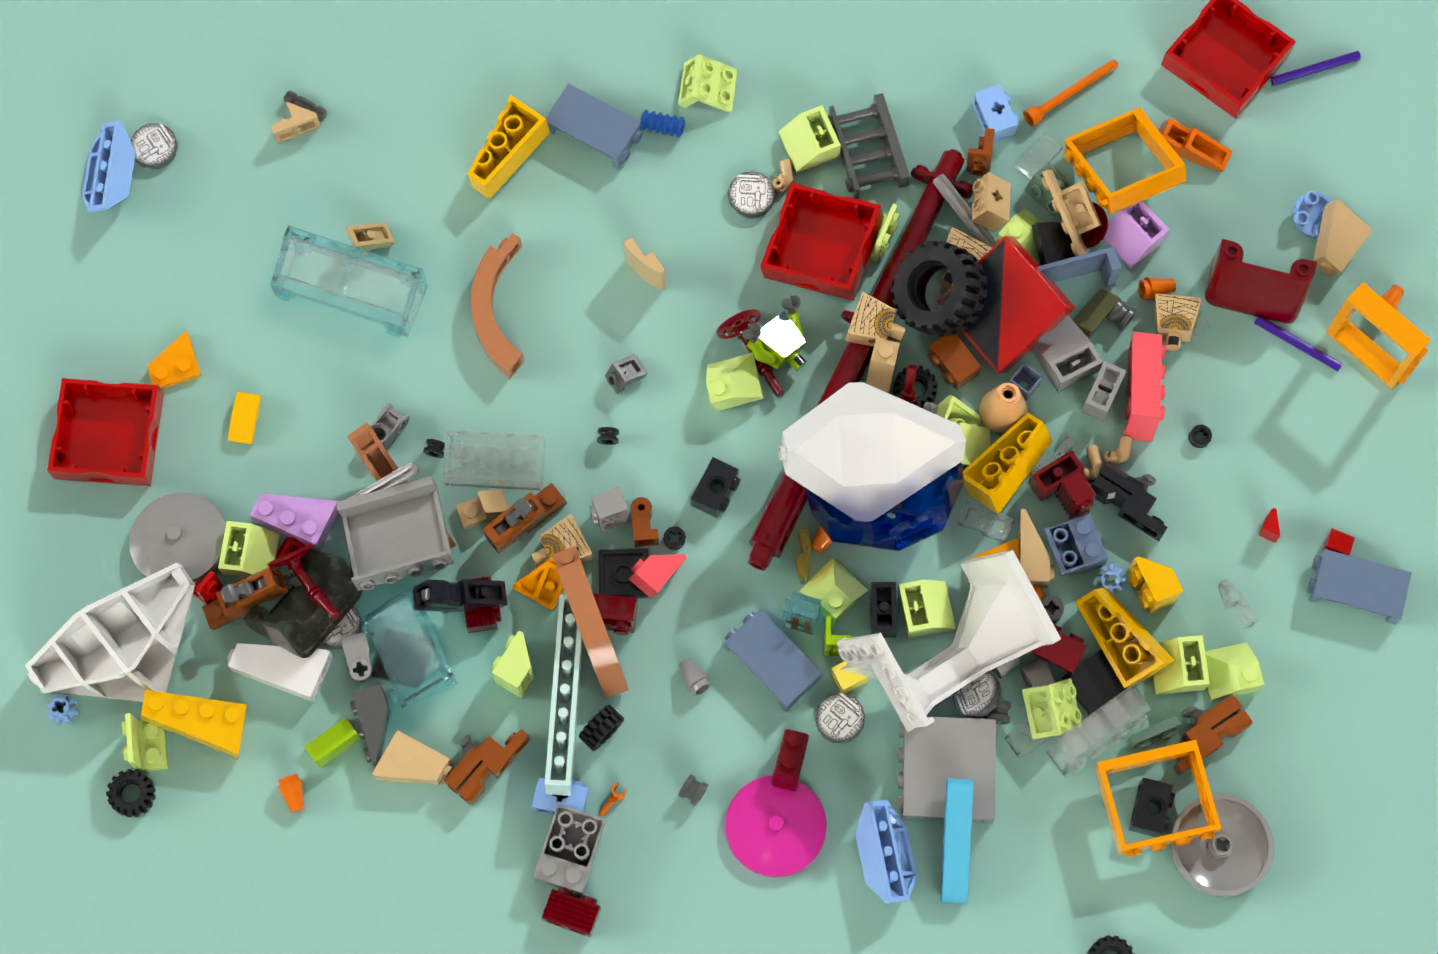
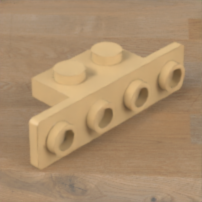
[1042,170,1102,256]

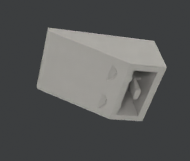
[1032,315,1103,393]
[533,804,606,895]

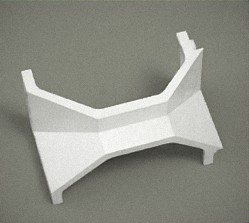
[836,550,1061,732]

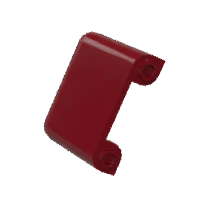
[1205,239,1317,324]

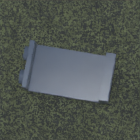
[546,83,643,169]
[1038,246,1122,287]
[1307,549,1412,625]
[724,609,823,711]

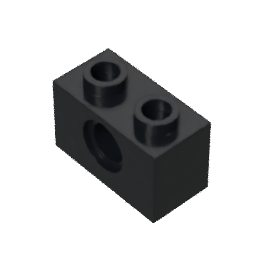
[691,457,741,518]
[870,582,898,638]
[1129,777,1175,837]

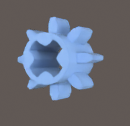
[1096,562,1128,593]
[45,693,78,726]

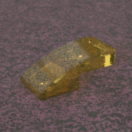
[795,527,811,584]

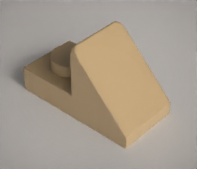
[270,102,321,143]
[345,222,395,258]
[455,489,509,530]

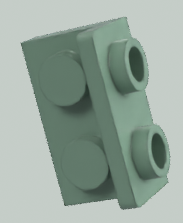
[1025,163,1074,220]
[1126,716,1182,754]

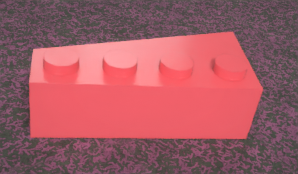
[1123,332,1166,442]

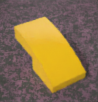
[228,392,262,444]

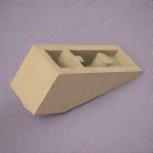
[1018,509,1055,588]

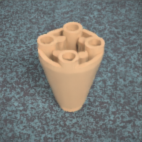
[979,383,1027,434]

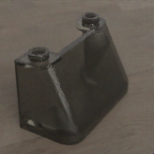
[243,549,362,658]

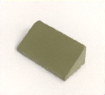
[1073,288,1121,338]

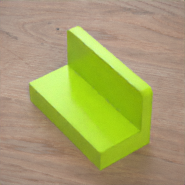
[824,616,851,656]
[304,717,360,768]

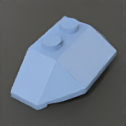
[82,120,136,213]
[855,800,918,903]

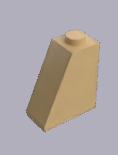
[1313,199,1372,276]
[866,338,900,393]
[372,730,453,785]

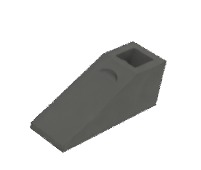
[350,684,391,767]

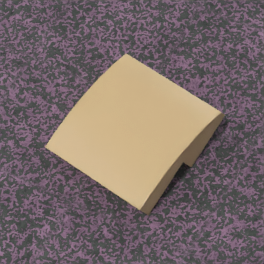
[624,237,666,290]

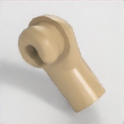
[773,159,794,192]
[1104,436,1133,466]
[1083,445,1102,481]

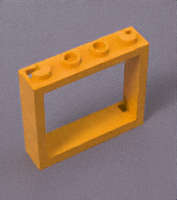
[1063,107,1186,214]
[1326,282,1431,389]
[1095,740,1222,858]

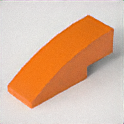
[1159,118,1233,172]

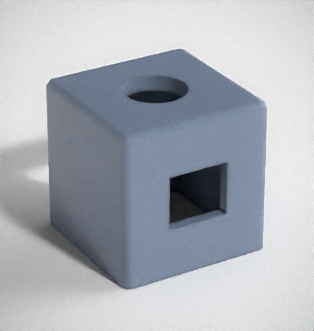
[1009,362,1043,401]

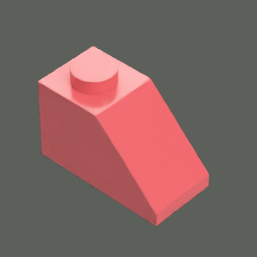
[629,554,687,598]

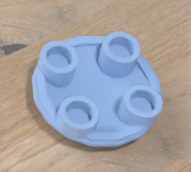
[1293,191,1331,238]

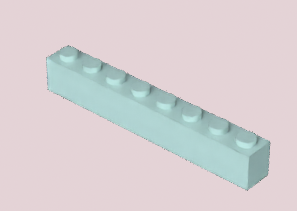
[545,594,583,796]

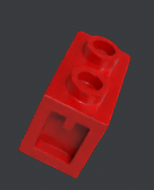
[193,571,224,605]

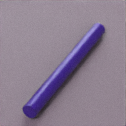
[1271,51,1361,86]
[1254,315,1343,371]

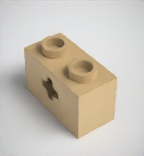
[972,172,1011,232]

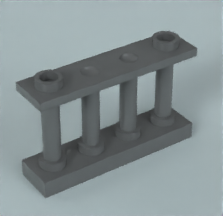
[827,93,910,199]

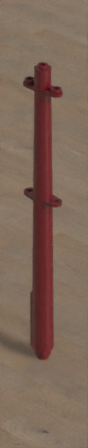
[748,149,973,571]

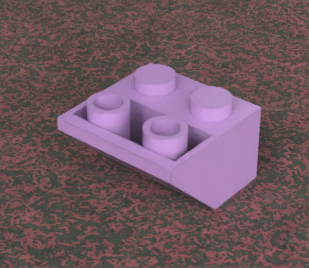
[1103,201,1170,269]

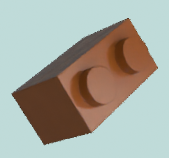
[927,334,982,390]

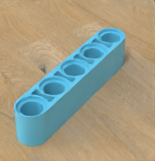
[941,778,973,903]

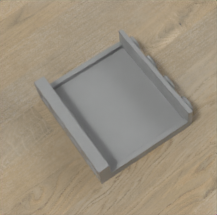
[336,476,454,591]
[897,716,996,824]

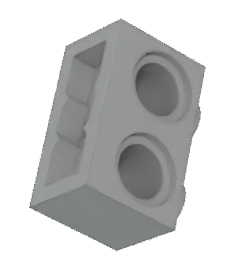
[1081,361,1127,421]
[589,487,629,532]

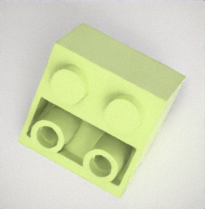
[778,105,841,173]
[218,521,280,578]
[897,580,956,639]
[491,631,534,698]
[1153,635,1210,695]

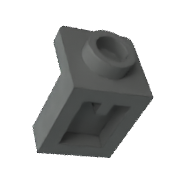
[605,354,648,394]

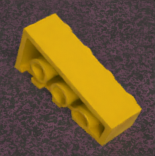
[467,94,550,200]
[958,413,1052,515]
[1075,588,1175,688]
[141,690,247,759]

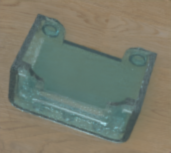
[360,587,457,708]

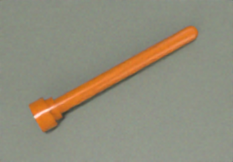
[1023,60,1118,127]

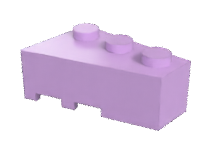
[250,493,339,552]

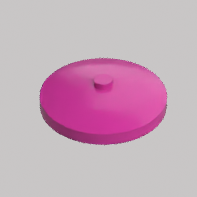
[725,775,827,878]

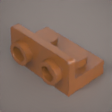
[966,128,995,176]

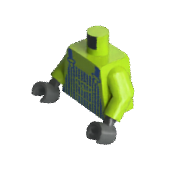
[742,295,807,371]

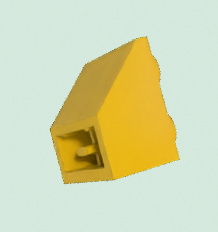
[1126,556,1184,615]

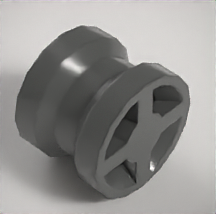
[1107,300,1137,330]
[1041,596,1064,624]
[985,699,1011,725]
[678,774,708,806]

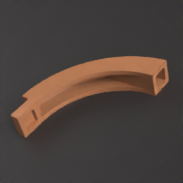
[471,233,524,379]
[347,422,456,549]
[552,546,629,699]

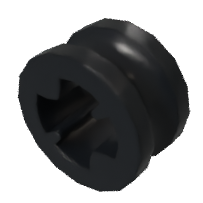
[1188,425,1212,448]
[597,427,619,445]
[423,439,447,458]
[663,526,686,550]

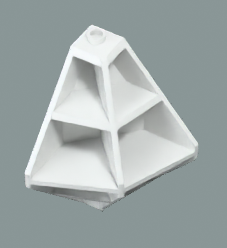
[778,382,966,522]
[25,563,195,702]

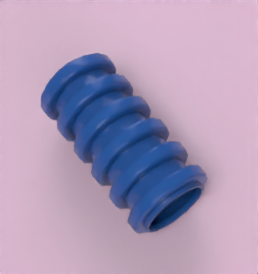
[640,110,685,138]

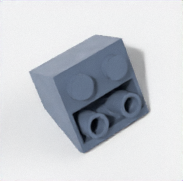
[1044,514,1108,575]

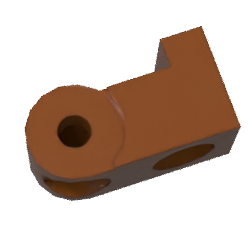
[631,497,659,547]

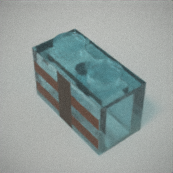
[782,592,822,635]

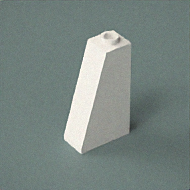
[227,643,333,702]

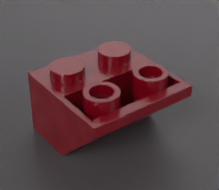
[593,594,638,635]
[1030,624,1087,674]

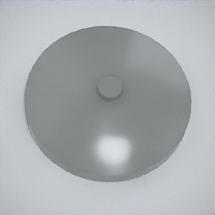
[129,493,226,583]
[1170,794,1274,897]

